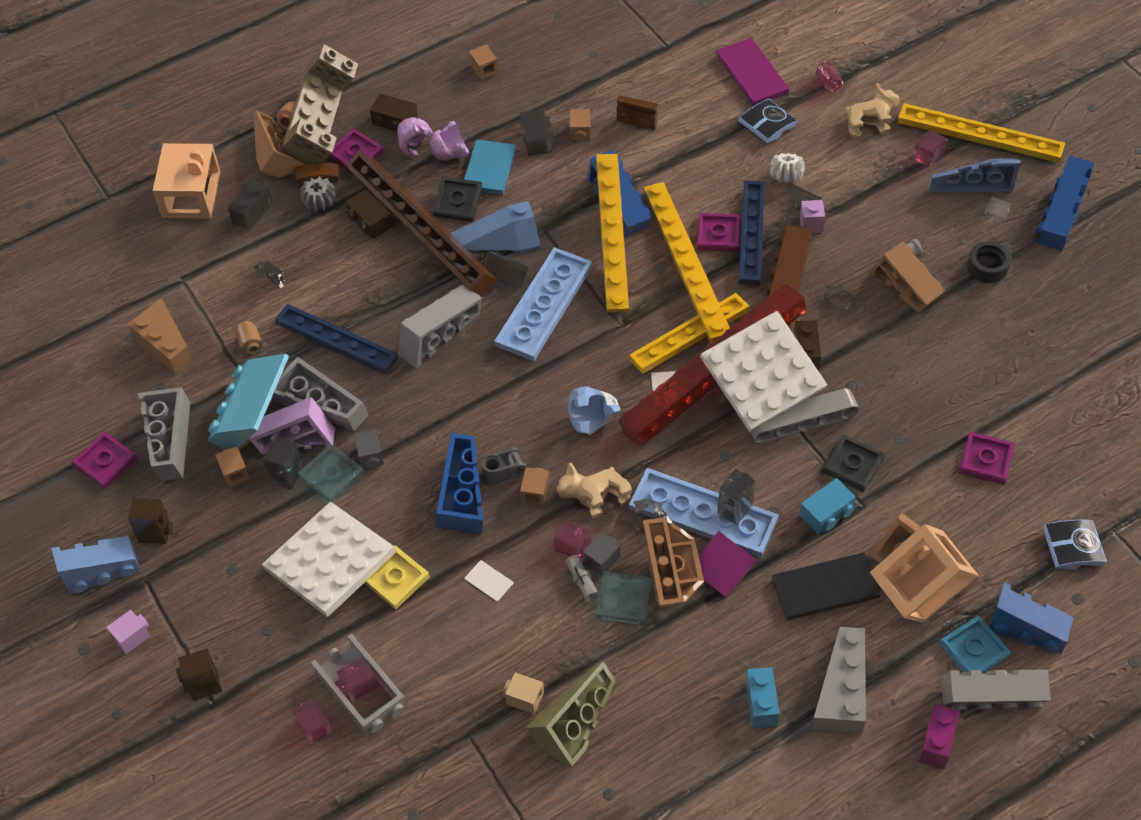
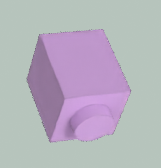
[799,200,825,233]
[106,609,150,654]

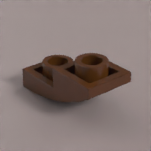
[294,163,339,185]

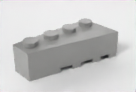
[398,284,482,369]
[272,357,369,431]
[138,387,191,481]
[811,627,866,734]
[941,670,1051,710]

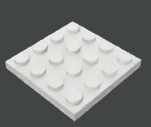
[700,311,827,432]
[262,502,396,617]

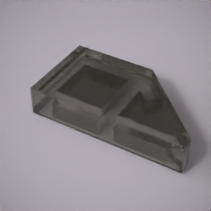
[786,182,822,211]
[253,260,286,289]

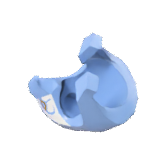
[568,386,621,435]

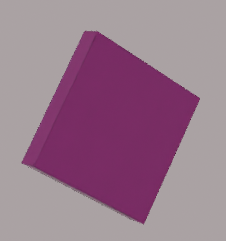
[327,129,384,175]
[697,213,741,252]
[72,431,138,489]
[959,431,1015,485]
[698,530,757,598]

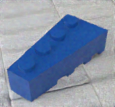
[587,150,651,237]
[1036,155,1094,251]
[435,433,483,534]

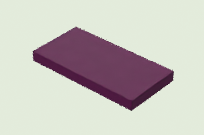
[716,38,789,106]

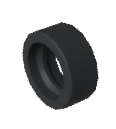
[967,241,1011,283]

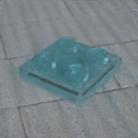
[298,445,365,503]
[596,571,652,625]

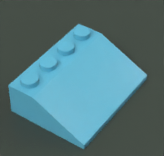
[207,354,289,450]

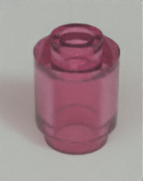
[815,62,843,91]

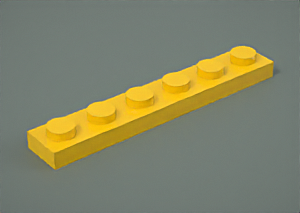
[629,293,749,374]

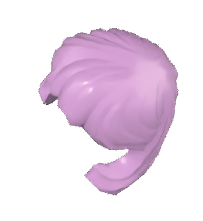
[397,117,433,158]
[429,121,469,161]

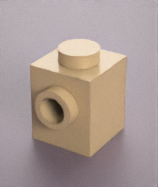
[503,672,544,715]

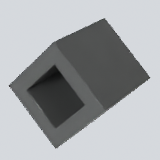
[354,429,384,469]
[583,532,620,576]

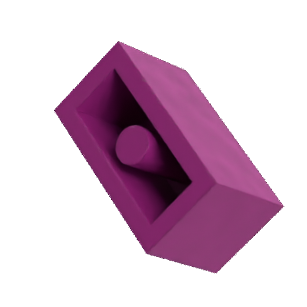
[919,703,960,769]

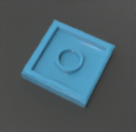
[939,615,1011,674]

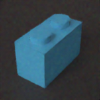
[799,478,856,534]
[746,667,780,729]

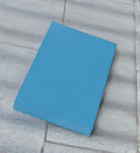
[464,139,516,195]

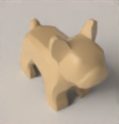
[846,83,899,139]
[556,463,632,519]

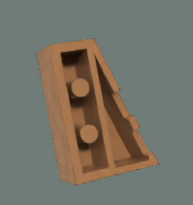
[870,241,945,313]
[128,298,193,375]

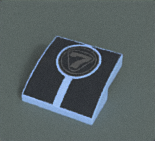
[738,99,798,143]
[1042,520,1107,570]

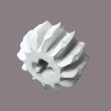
[769,153,805,183]

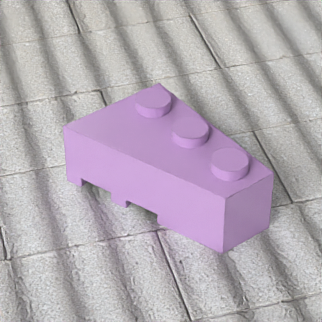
[249,397,335,454]

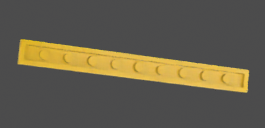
[644,182,732,344]

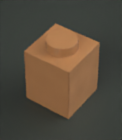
[469,44,498,80]
[570,109,591,141]
[215,446,250,488]
[520,467,550,506]

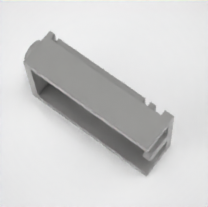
[311,634,407,737]

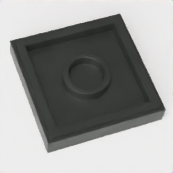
[433,176,483,222]
[822,434,885,492]

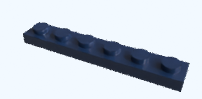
[739,180,765,285]
[275,304,398,374]

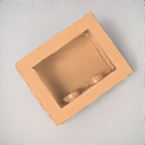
[153,143,220,219]
[870,524,979,623]

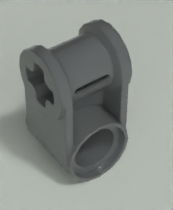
[482,447,528,485]

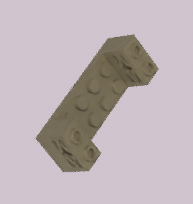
[281,44,358,164]

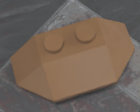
[643,517,704,607]

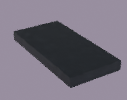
[772,552,881,621]

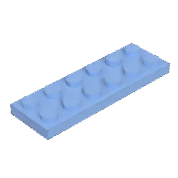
[494,247,593,361]
[629,468,779,558]

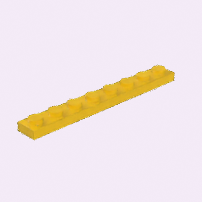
[898,103,1065,163]
[596,154,629,313]

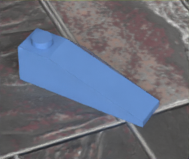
[929,158,1021,192]
[450,201,541,253]

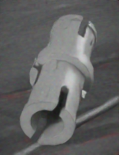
[565,555,600,602]

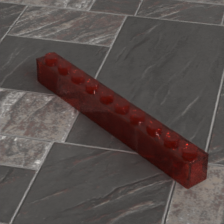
[619,283,807,448]

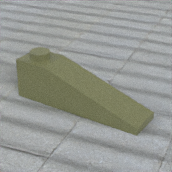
[526,661,616,767]

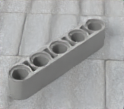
[750,388,860,443]

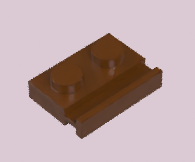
[616,95,658,130]

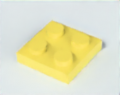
[364,546,430,609]

